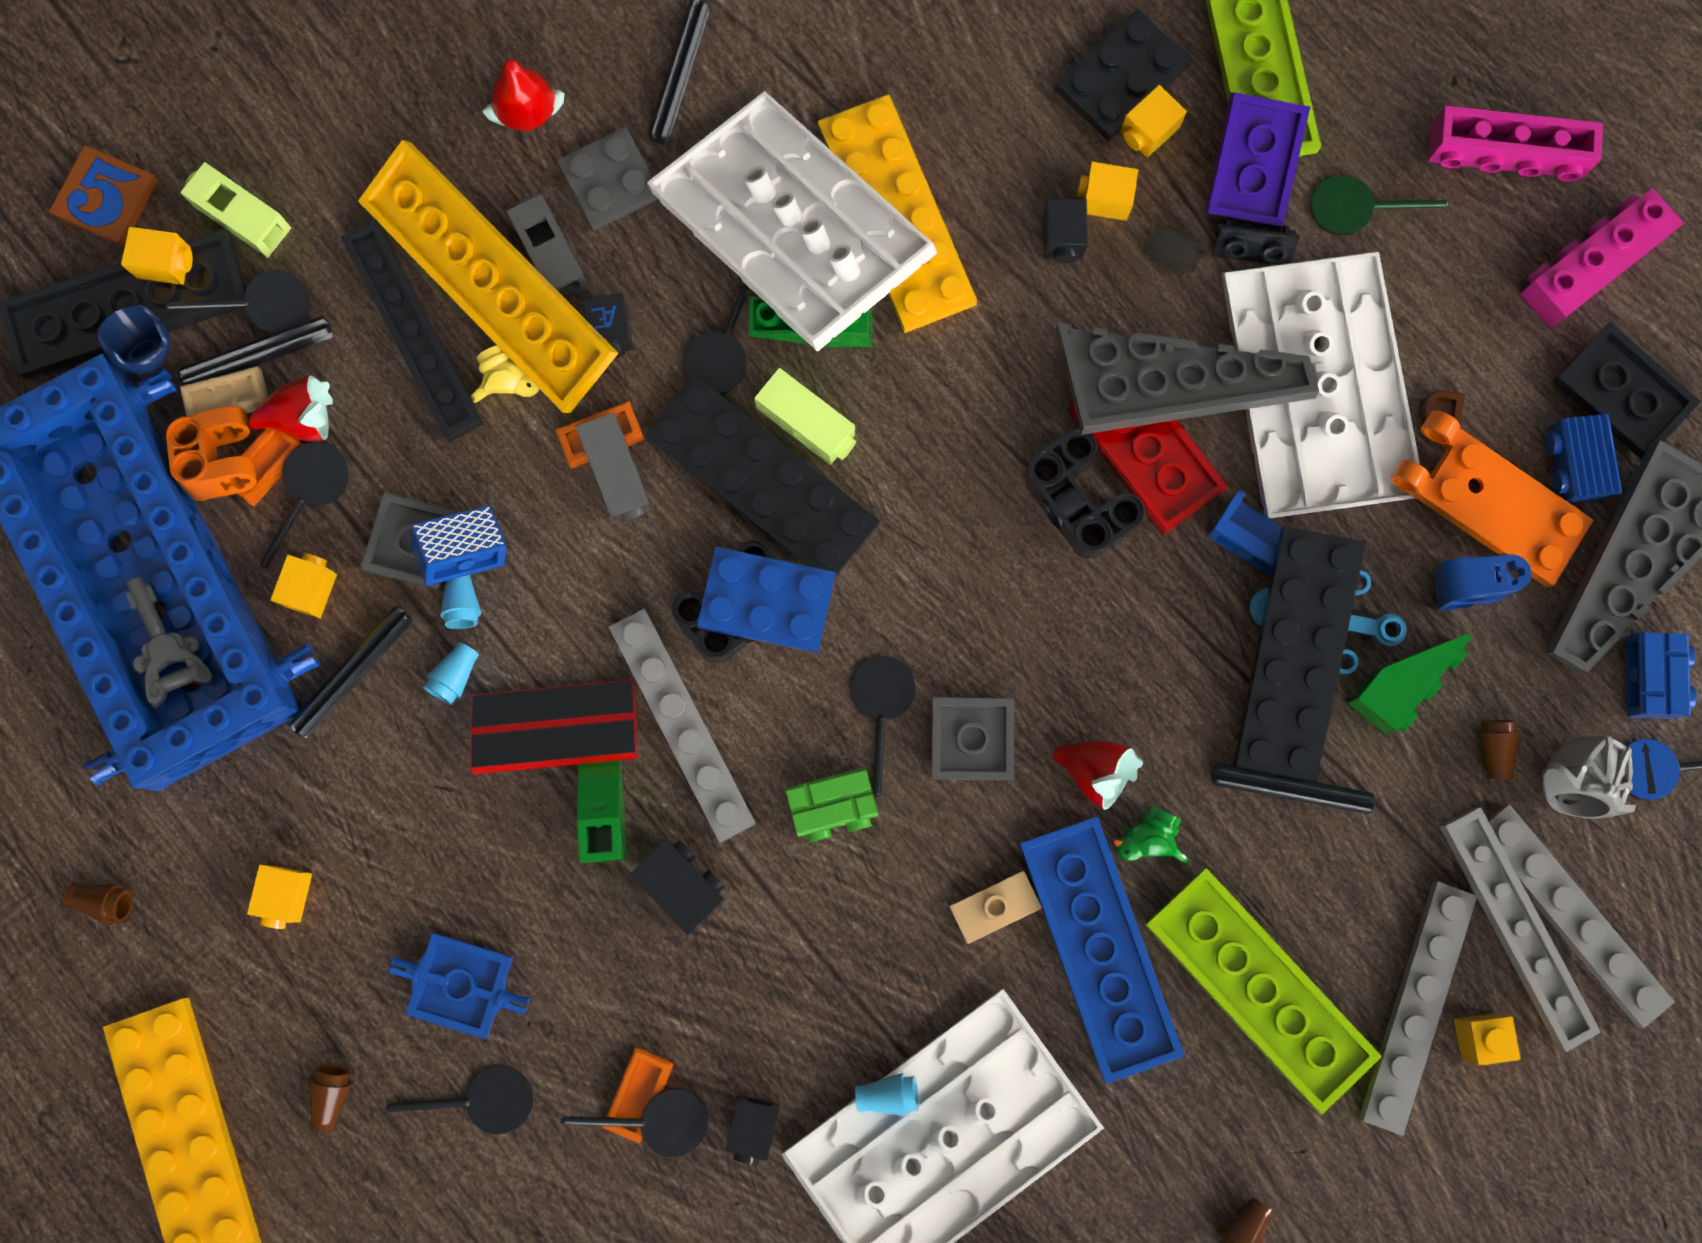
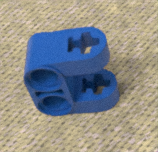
[1433,554,1531,610]

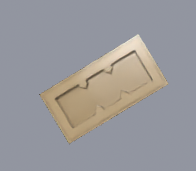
[180,367,268,417]
[949,871,1042,944]

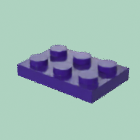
[1204,92,1310,227]

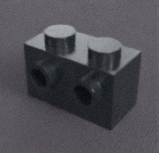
[629,839,726,935]

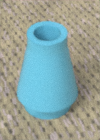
[440,575,481,630]
[423,642,479,705]
[855,1073,919,1116]

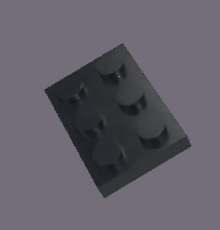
[1054,8,1192,142]
[1553,322,1701,460]

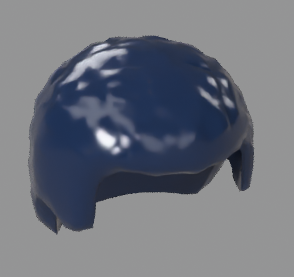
[97,304,171,374]

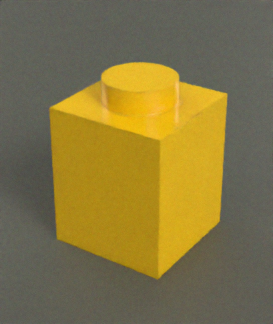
[1120,85,1187,158]
[1076,162,1139,221]
[121,227,193,285]
[270,553,337,619]
[247,865,312,929]
[1454,1013,1521,1065]

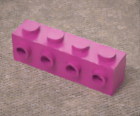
[1427,105,1603,181]
[1520,188,1684,329]

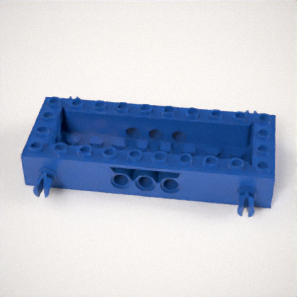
[0,354,320,791]

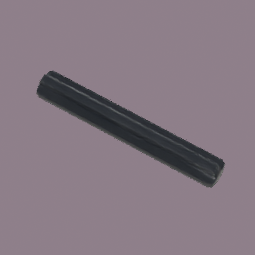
[648,0,710,144]
[178,316,333,385]
[289,606,412,738]
[1211,764,1375,814]

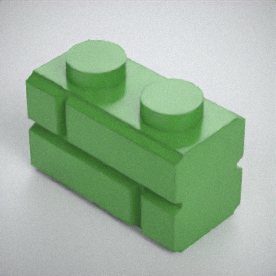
[785,767,878,843]

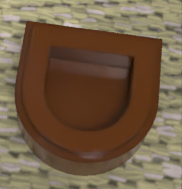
[1419,390,1465,426]

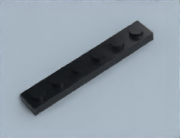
[341,219,484,442]

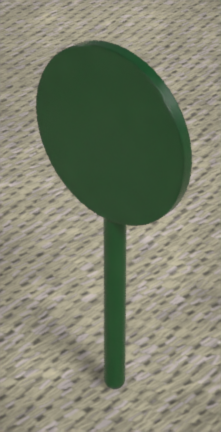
[1311,175,1449,235]

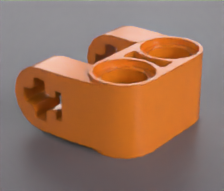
[166,406,257,501]

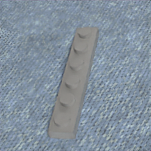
[609,608,756,843]
[1487,804,1675,1028]
[1439,807,1601,1052]
[1358,882,1477,1136]

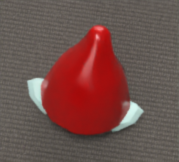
[483,59,564,131]
[249,375,333,441]
[1052,740,1143,810]

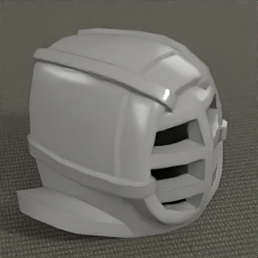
[1541,735,1636,819]

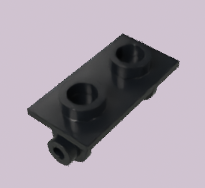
[1212,218,1300,265]

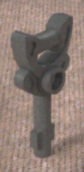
[126,577,216,709]

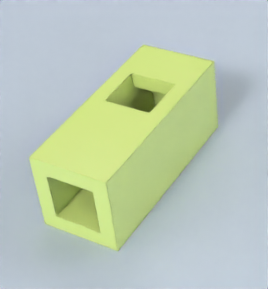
[180,162,291,258]
[755,368,856,466]

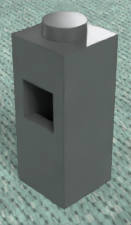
[507,193,589,299]
[576,412,650,522]

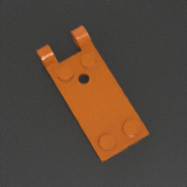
[1390,410,1594,587]

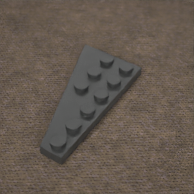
[1056,323,1319,435]
[1545,440,1702,672]

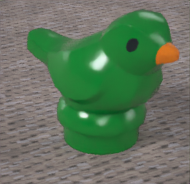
[1113,805,1189,864]

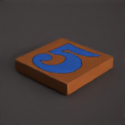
[49,145,159,247]

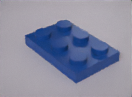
[697,546,836,654]

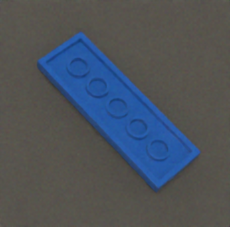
[1019,816,1185,1084]

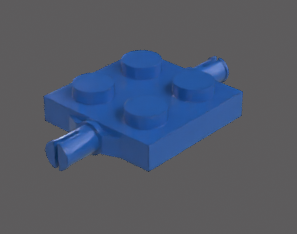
[389,933,530,1039]

